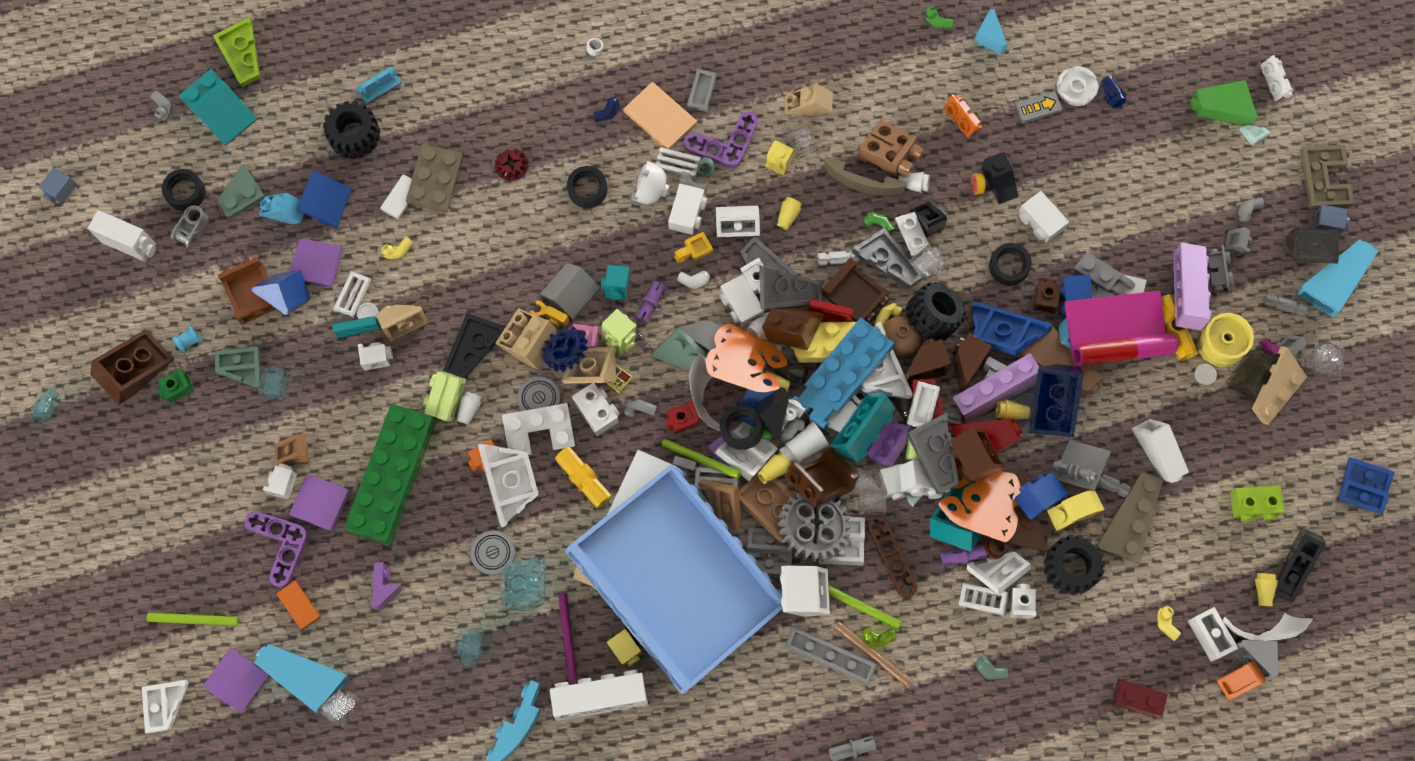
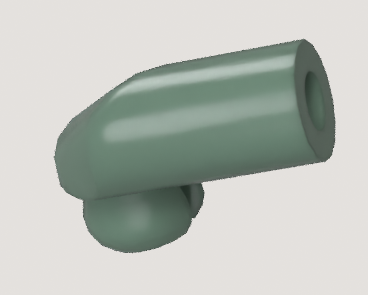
[976,656,1009,680]

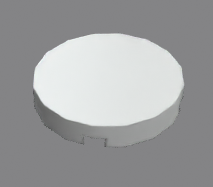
[1056,66,1099,106]

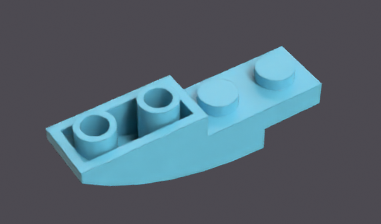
[486,680,542,761]

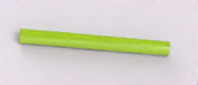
[662,439,741,479]
[828,585,902,629]
[147,613,239,626]

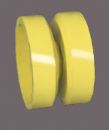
[1197,313,1254,368]

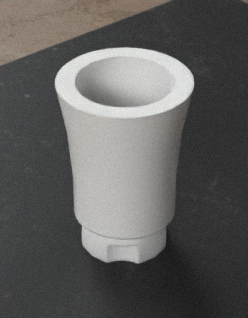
[778,421,830,465]

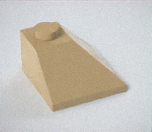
[376,305,429,342]

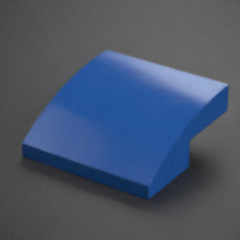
[297,170,352,228]
[1338,457,1395,515]

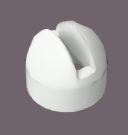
[586,38,603,56]

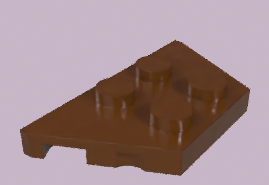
[1002,468,1048,552]

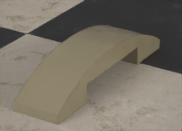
[823,156,906,196]

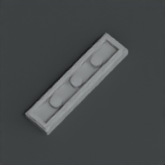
[784,626,877,686]

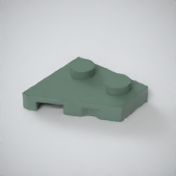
[217,164,265,220]
[651,327,708,371]
[215,346,262,389]

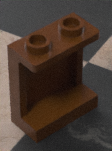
[822,257,890,323]
[786,447,859,508]

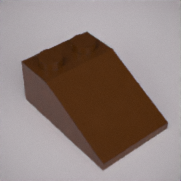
[90,329,174,405]

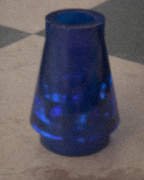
[1101,76,1127,108]

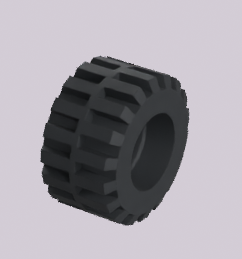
[323,101,380,159]
[906,282,966,341]
[1044,535,1105,595]

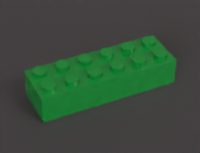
[344,404,436,546]

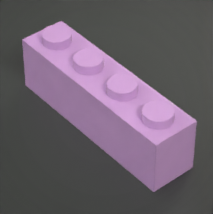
[1173,242,1212,330]
[953,353,1045,423]

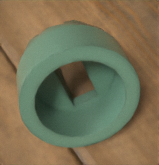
[697,157,715,176]

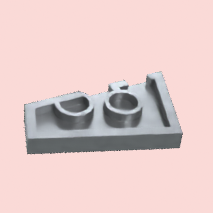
[851,228,925,289]

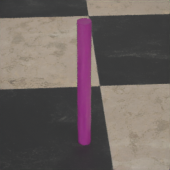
[558,593,578,684]

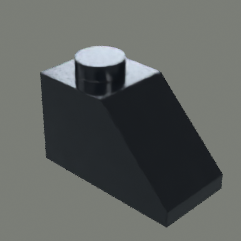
[981,152,1018,204]

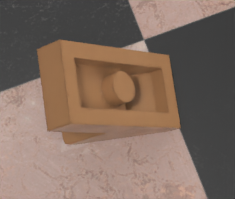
[275,434,308,465]

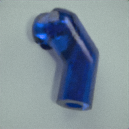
[593,97,620,122]

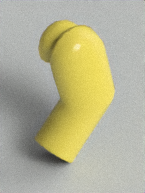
[381,237,413,259]
[873,303,902,326]
[1157,606,1181,641]

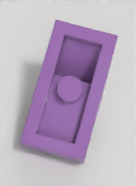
[372,562,404,611]

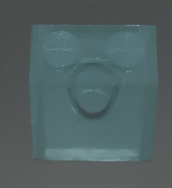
[502,558,545,611]

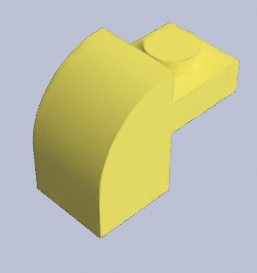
[1047,490,1104,531]

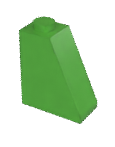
[1191,80,1258,126]

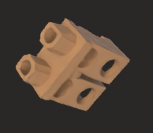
[859,120,924,177]

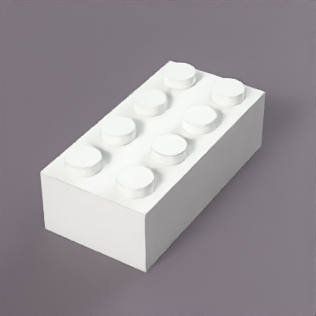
[550,670,648,721]

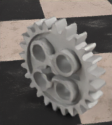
[778,492,851,562]

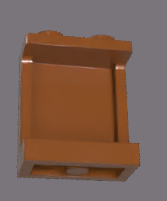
[218,257,276,325]

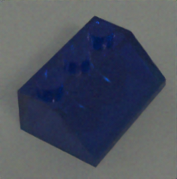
[1029,364,1083,437]

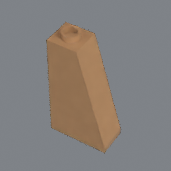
[1013,321,1103,397]

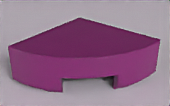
[1259,338,1280,361]

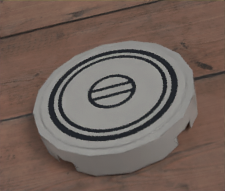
[517,377,561,411]
[470,530,516,576]

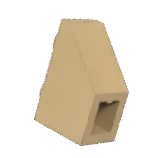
[784,83,833,116]

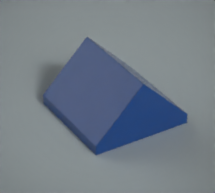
[251,270,310,315]

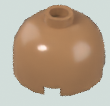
[883,316,923,360]

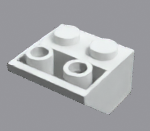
[780,566,830,617]

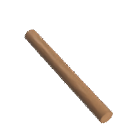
[834,622,912,687]

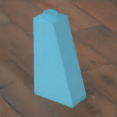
[1296,239,1378,317]
[254,644,350,715]

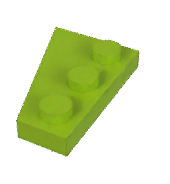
[213,17,261,88]

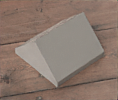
[540,263,600,320]
[1232,640,1279,681]

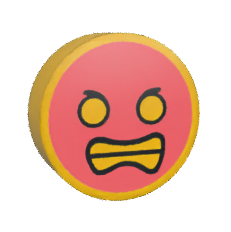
[971,173,986,195]

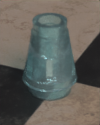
[30,389,59,423]

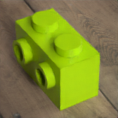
[1230,486,1284,522]

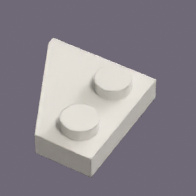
[967,552,1031,595]
[142,680,189,734]

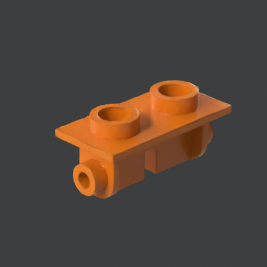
[944,94,983,138]

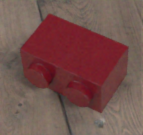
[1111,680,1168,719]

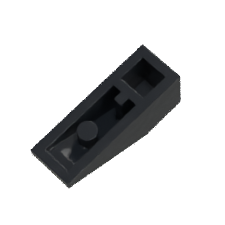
[1275,527,1326,602]

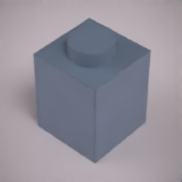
[39,167,77,204]
[1313,205,1349,236]

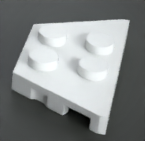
[861,322,913,399]
[478,444,539,527]

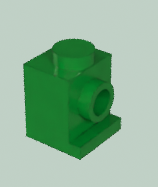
[157,368,195,403]

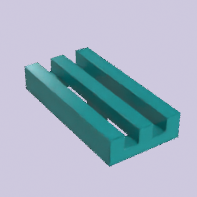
[332,316,380,338]

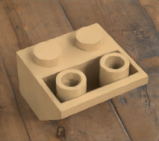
[495,308,561,369]

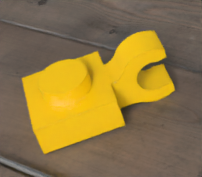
[674,232,713,264]
[530,301,569,328]

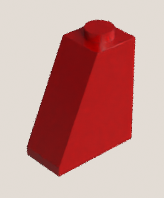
[951,419,1023,454]

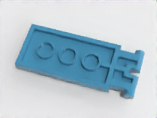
[792,318,896,429]

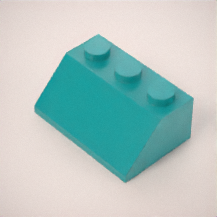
[830,393,895,463]

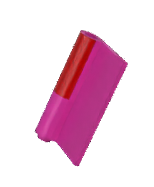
[1064,291,1179,367]

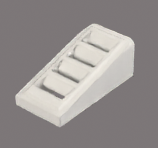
[959,583,1009,617]

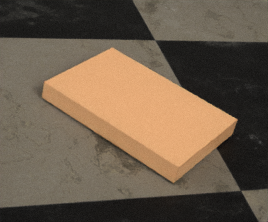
[623,82,697,149]

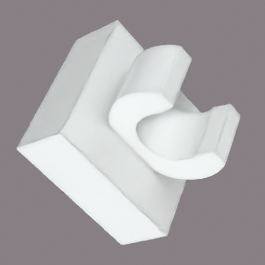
[982,357,1007,379]

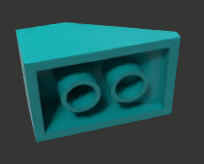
[179,69,257,146]
[930,475,981,552]

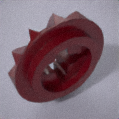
[495,148,528,181]

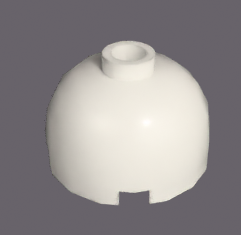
[631,161,669,205]

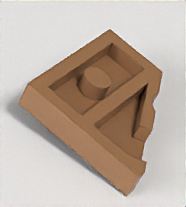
[698,479,742,531]

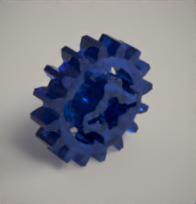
[542,326,588,372]

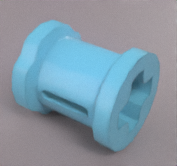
[172,326,202,353]

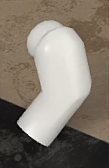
[677,271,710,289]

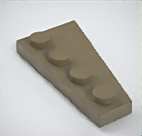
[1097,472,1163,563]

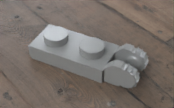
[1074,252,1135,296]

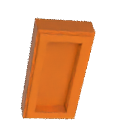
[276,580,321,631]
[1216,660,1267,701]

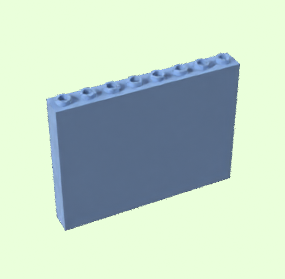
[565,464,783,694]

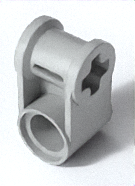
[171,206,209,249]

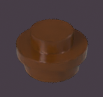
[984,538,1007,559]

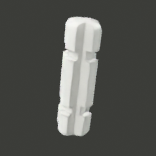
[817,250,859,266]

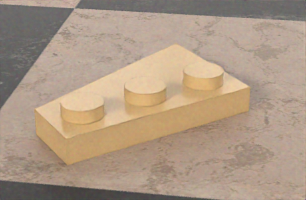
[1252,346,1307,425]

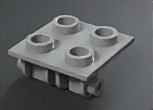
[1053,440,1111,491]

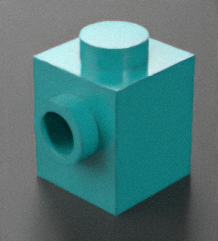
[601,265,630,300]

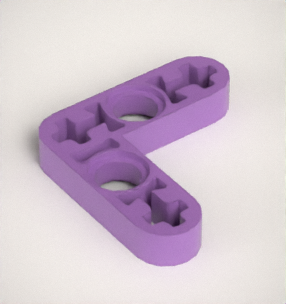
[684,112,758,168]
[245,511,308,588]

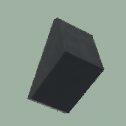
[910,202,947,238]
[754,388,789,438]

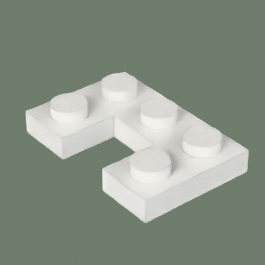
[502,403,575,455]

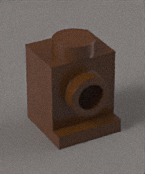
[1033,278,1061,314]

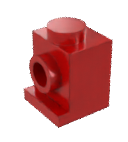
[665,401,700,435]

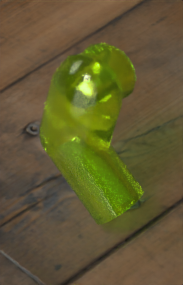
[862,628,897,648]

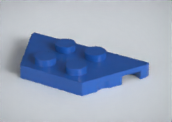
[972,301,1052,356]

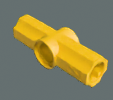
[1161,294,1198,361]
[555,446,612,509]

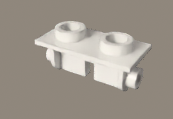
[1260,55,1293,102]
[895,212,931,259]
[781,399,805,432]

